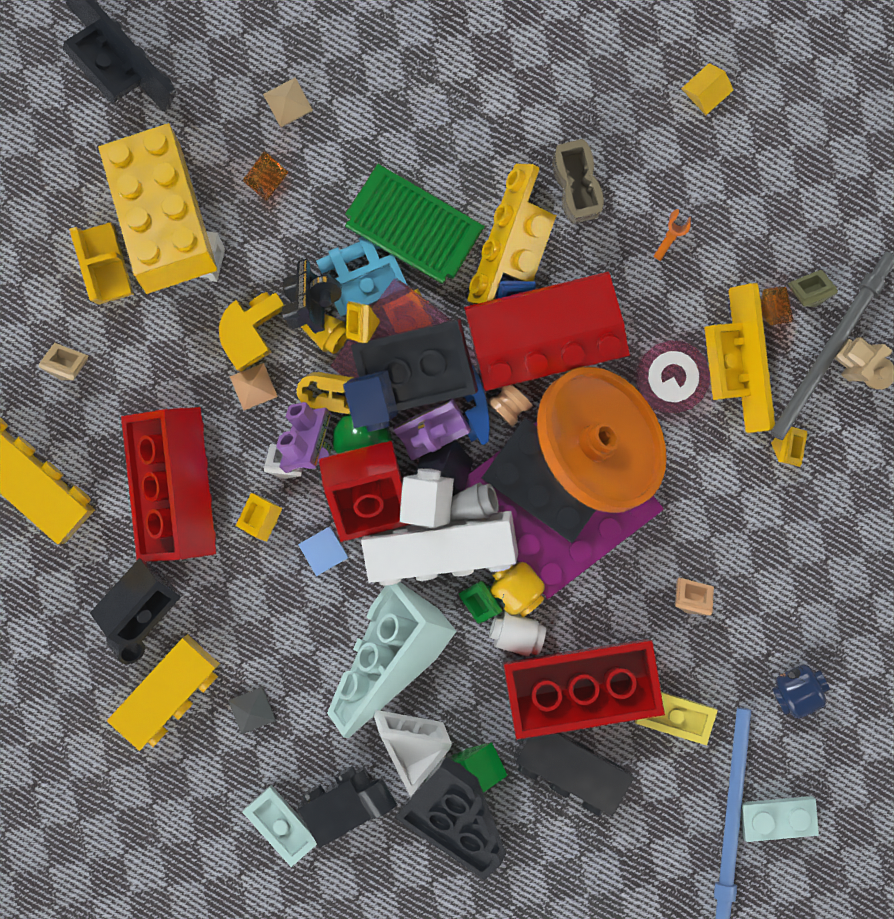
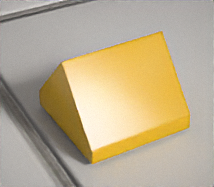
[681,63,733,115]

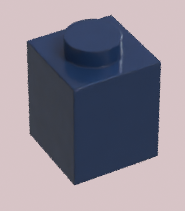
[343,370,398,431]

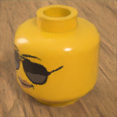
[490,562,545,617]

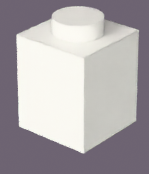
[400,469,454,528]

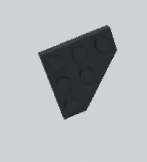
[394,756,506,880]

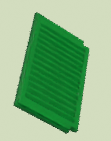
[345,164,485,284]

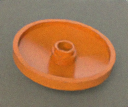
[537,367,667,513]

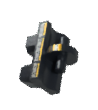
[282,258,342,334]

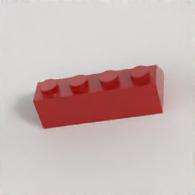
[464,271,630,391]
[121,407,217,562]
[502,639,665,740]

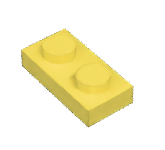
[635,692,718,745]

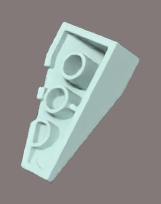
[327,582,457,738]

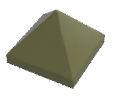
[788,270,838,307]

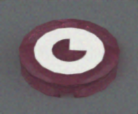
[636,340,710,414]

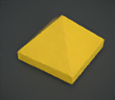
[346,301,380,343]
[771,427,807,467]

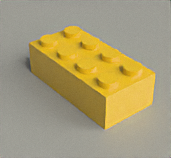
[98,123,218,294]

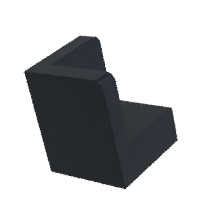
[414,440,473,497]

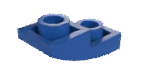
[464,365,490,445]

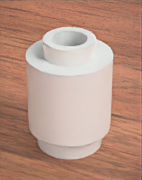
[489,611,546,656]

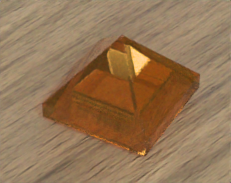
[242,151,289,201]
[761,287,793,325]

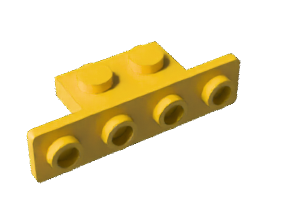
[467,164,557,304]
[704,283,775,433]

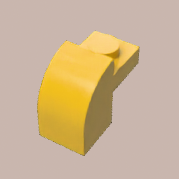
[219,292,285,372]

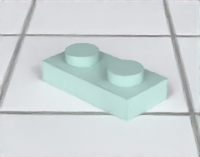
[242,785,317,867]
[741,796,819,842]

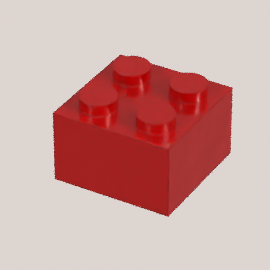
[319,441,411,542]

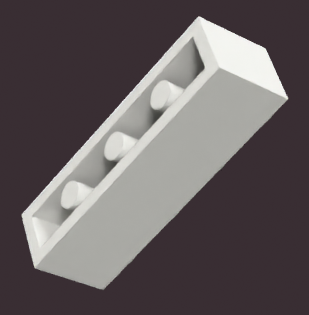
[361,511,518,586]

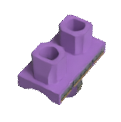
[393,399,471,460]
[276,402,331,473]

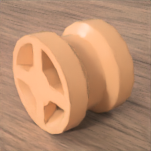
[487,385,533,427]

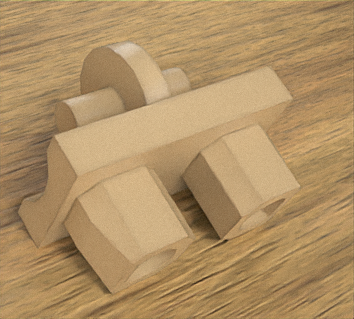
[835,337,894,390]

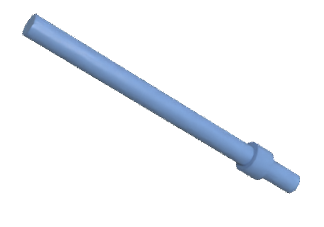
[714,708,751,919]

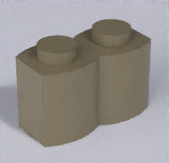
[552,139,604,224]

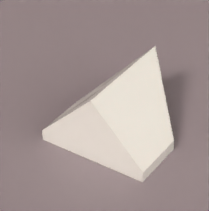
[374,710,452,797]

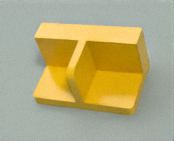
[69,222,134,305]

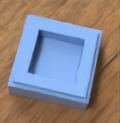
[298,526,349,576]

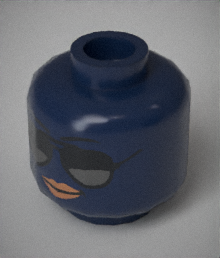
[772,664,830,719]

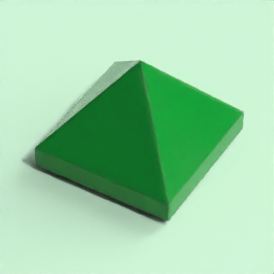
[458,581,502,624]

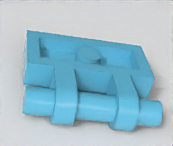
[316,237,408,318]

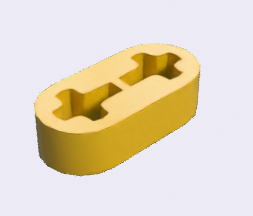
[297,372,353,414]

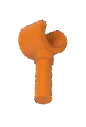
[653,209,691,261]

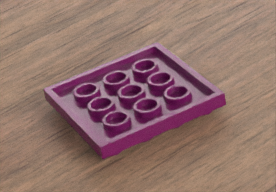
[465,422,664,599]

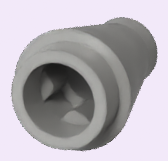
[450,482,498,521]

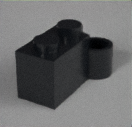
[90,558,181,665]
[297,766,397,848]

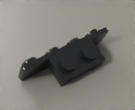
[62,0,176,112]

